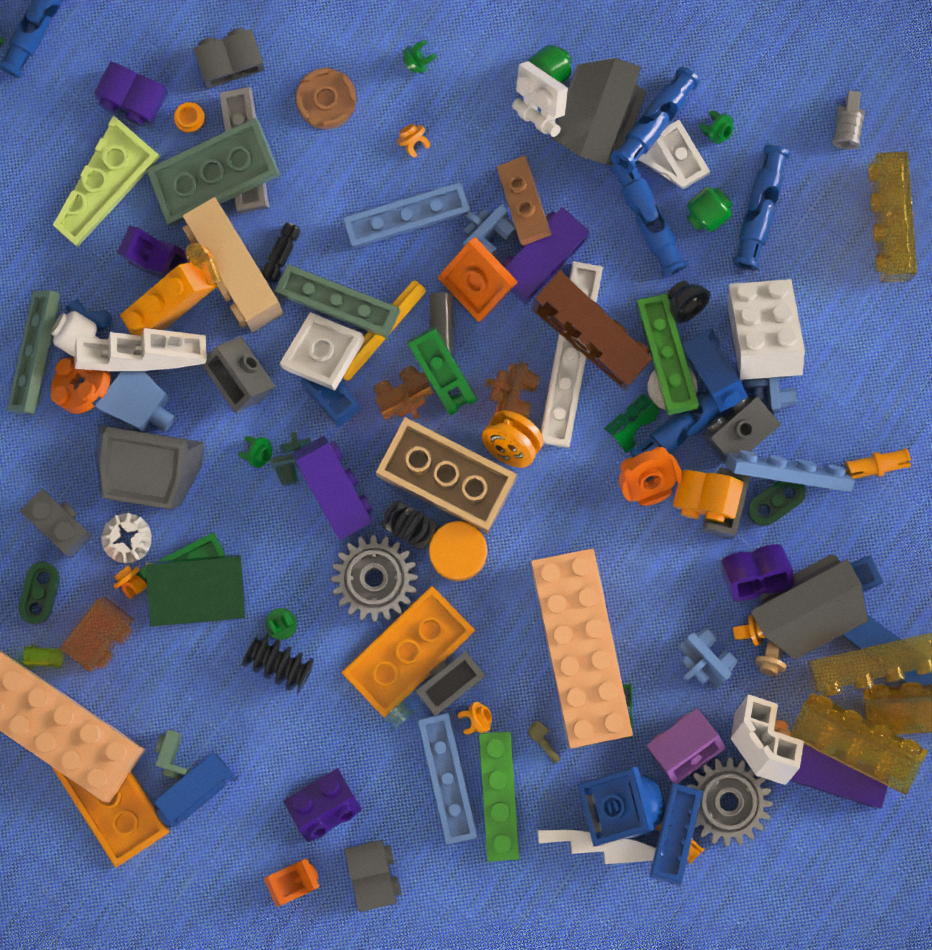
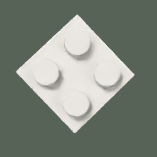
[280,312,365,391]

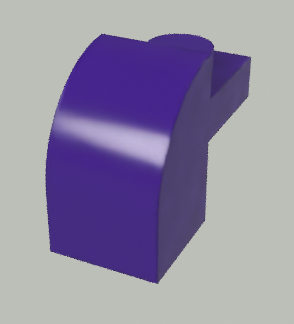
[117,225,193,279]

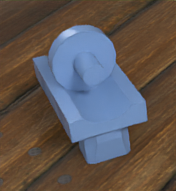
[462,205,517,257]
[744,376,797,414]
[677,628,737,689]

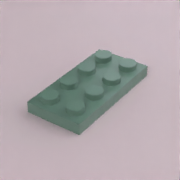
[146,118,281,227]

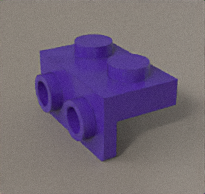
[283,768,362,842]

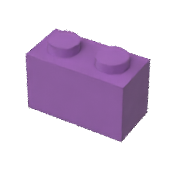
[646,708,726,784]

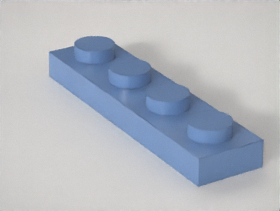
[343,182,470,249]
[725,450,855,492]
[418,713,478,845]

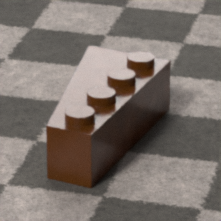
[531,270,652,391]

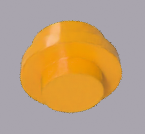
[174,102,205,133]

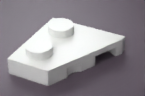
[638,120,710,189]

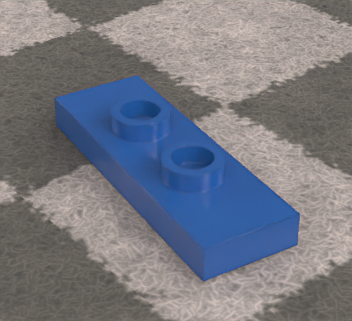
[649,783,703,885]

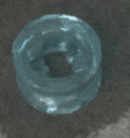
[384,701,415,731]

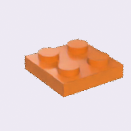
[437,237,518,322]

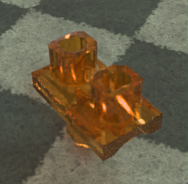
[485,362,540,418]
[374,365,434,420]

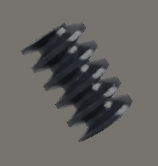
[242,634,314,695]

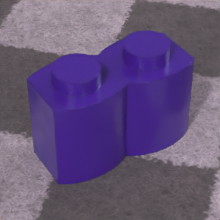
[94,61,168,126]
[721,544,794,601]

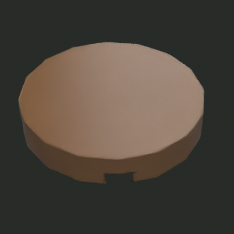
[295,68,357,130]

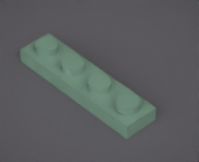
[275,264,400,339]
[7,290,60,414]

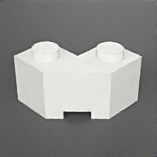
[731,694,804,785]

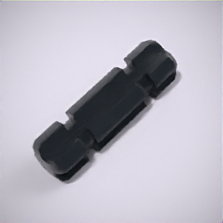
[262,222,300,282]

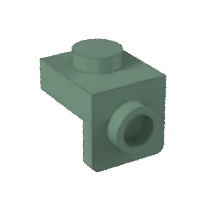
[155,729,191,780]

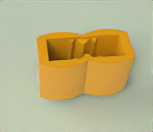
[672,470,744,523]

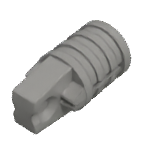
[832,90,865,150]

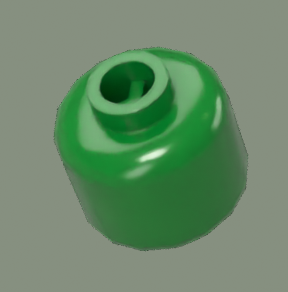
[528,45,572,83]
[686,186,733,232]

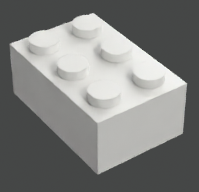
[728,279,805,380]

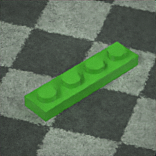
[636,294,699,415]
[479,732,519,862]

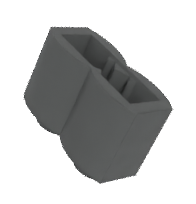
[193,28,264,88]
[344,839,402,912]

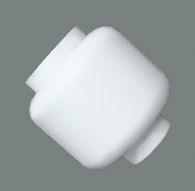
[50,311,99,357]

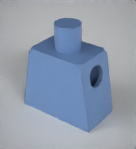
[95,371,176,432]

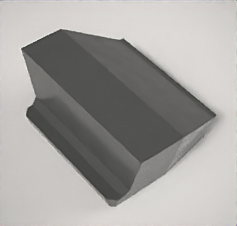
[551,58,645,165]
[96,425,204,509]
[751,554,868,660]

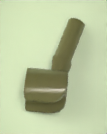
[528,720,560,764]

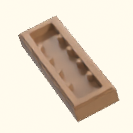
[497,155,551,246]

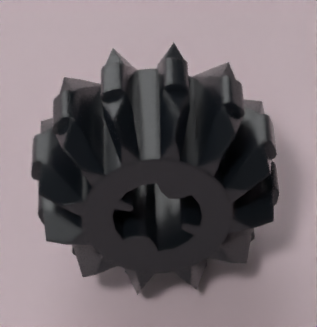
[382,501,437,549]

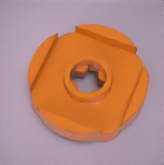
[50,356,110,414]
[618,447,682,506]

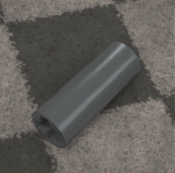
[430,292,454,356]

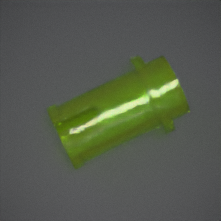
[23,644,63,669]

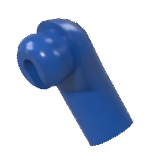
[66,299,112,331]

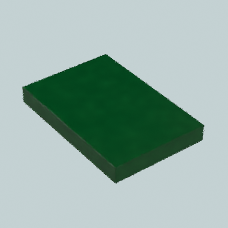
[145,554,245,626]

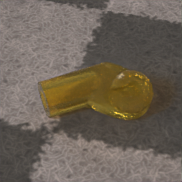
[185,243,222,285]

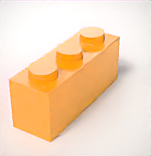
[120,260,217,336]

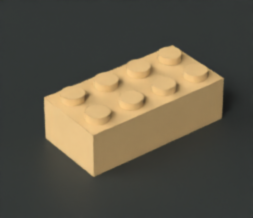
[182,197,284,333]
[376,417,517,534]

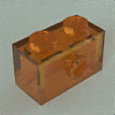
[60,596,135,672]

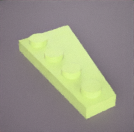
[53,115,160,248]

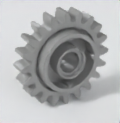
[331,535,418,623]
[686,758,773,846]

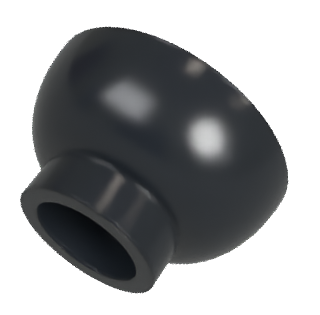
[668,281,711,323]

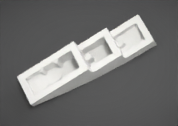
[74,328,207,371]
[537,830,656,864]

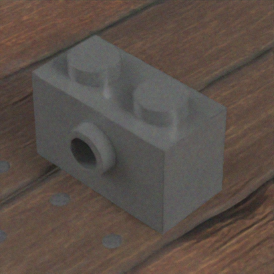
[202,336,276,413]
[702,395,781,463]
[20,489,93,558]
[415,651,485,716]

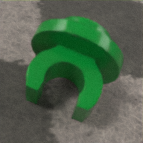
[403,40,437,74]
[699,111,734,144]
[238,436,272,468]
[265,608,297,640]

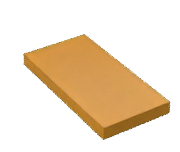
[341,586,476,718]
[51,766,170,868]

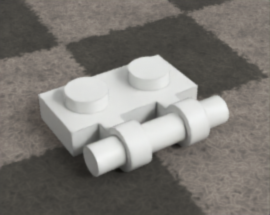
[512,61,568,137]

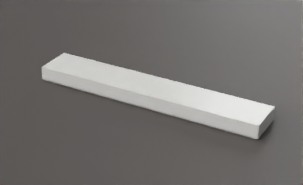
[541,261,603,448]

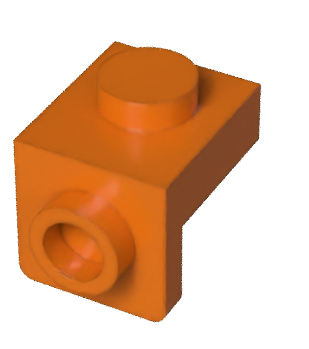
[263,858,319,908]

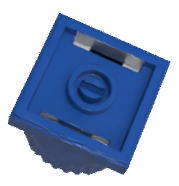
[577,767,664,847]

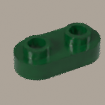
[748,481,806,527]
[18,562,60,625]

